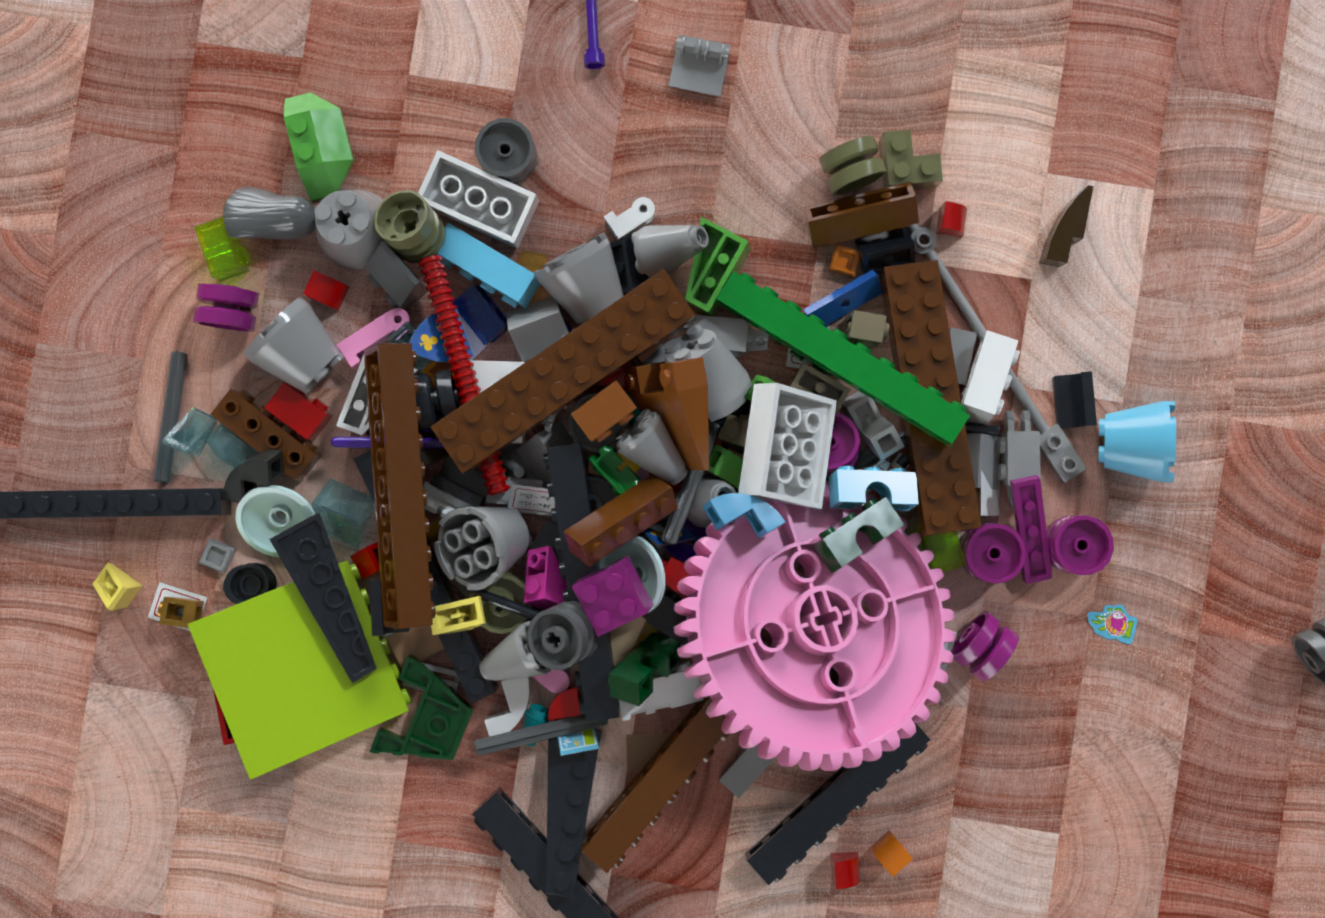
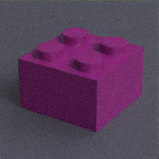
[572,555,654,637]

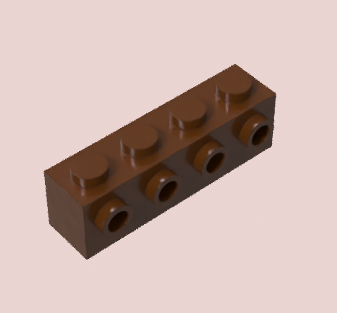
[804,182,919,248]
[210,389,322,481]
[563,474,678,567]

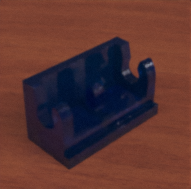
[453,284,508,345]

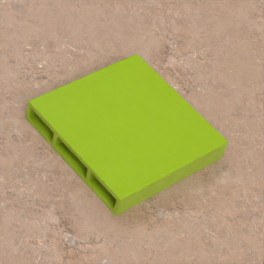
[188,560,411,780]

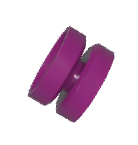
[193,283,259,332]
[826,412,861,479]
[1046,515,1114,575]
[958,523,1026,584]
[951,611,1019,682]

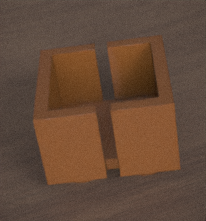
[570,380,637,442]

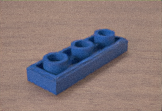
[803,270,883,326]

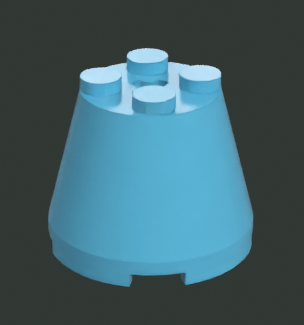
[1098,401,1176,483]

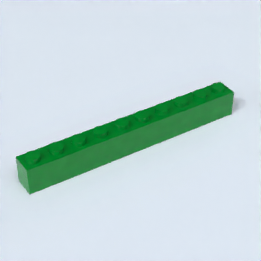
[716,271,971,447]

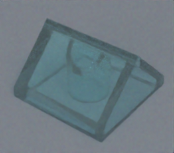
[312,478,375,549]

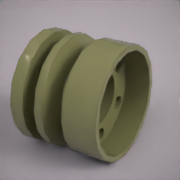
[374,190,446,263]

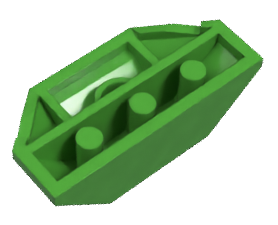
[284,92,354,202]

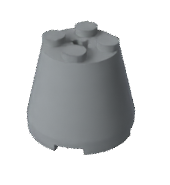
[314,189,387,271]
[533,233,624,325]
[243,298,344,395]
[663,325,752,422]
[434,506,532,590]

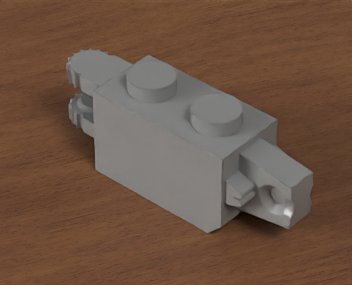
[673,315,769,359]
[998,410,1041,506]

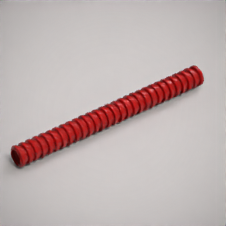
[418,255,510,496]

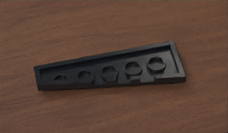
[269,512,377,683]
[546,730,602,898]

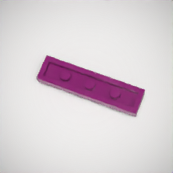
[1010,475,1052,584]

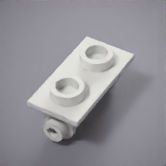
[423,482,474,517]

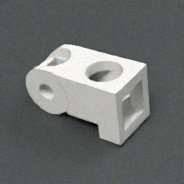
[604,197,655,240]

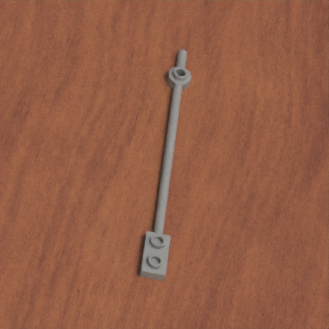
[907,224,1087,483]

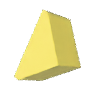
[93,562,143,611]
[431,596,486,635]

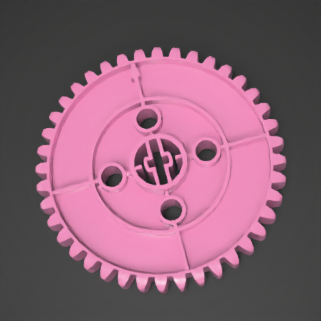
[674,481,955,771]

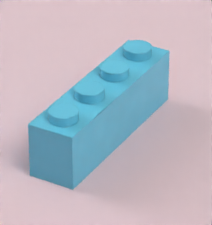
[437,223,541,309]

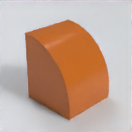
[870,830,913,877]

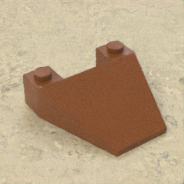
[624,357,709,471]

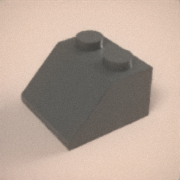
[365,241,428,311]

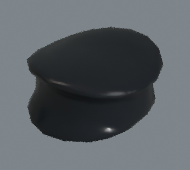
[223,563,277,604]

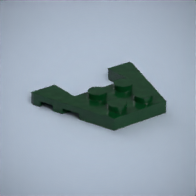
[369,655,475,760]

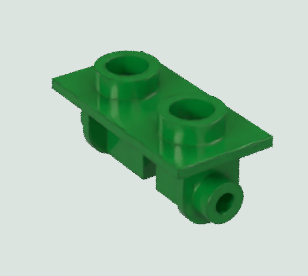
[589,444,641,496]

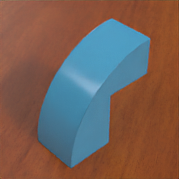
[703,493,785,539]

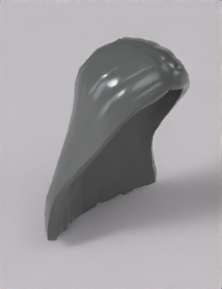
[223,186,316,239]

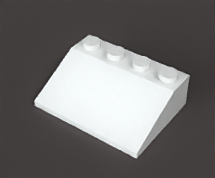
[738,383,837,509]

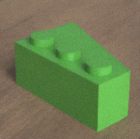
[685,217,751,316]

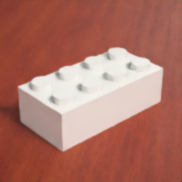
[418,150,539,249]

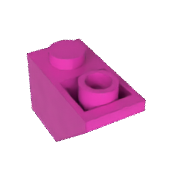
[524,546,567,610]

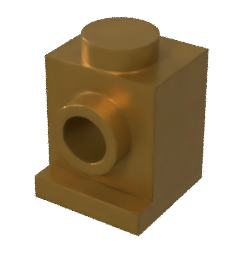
[157,596,204,628]

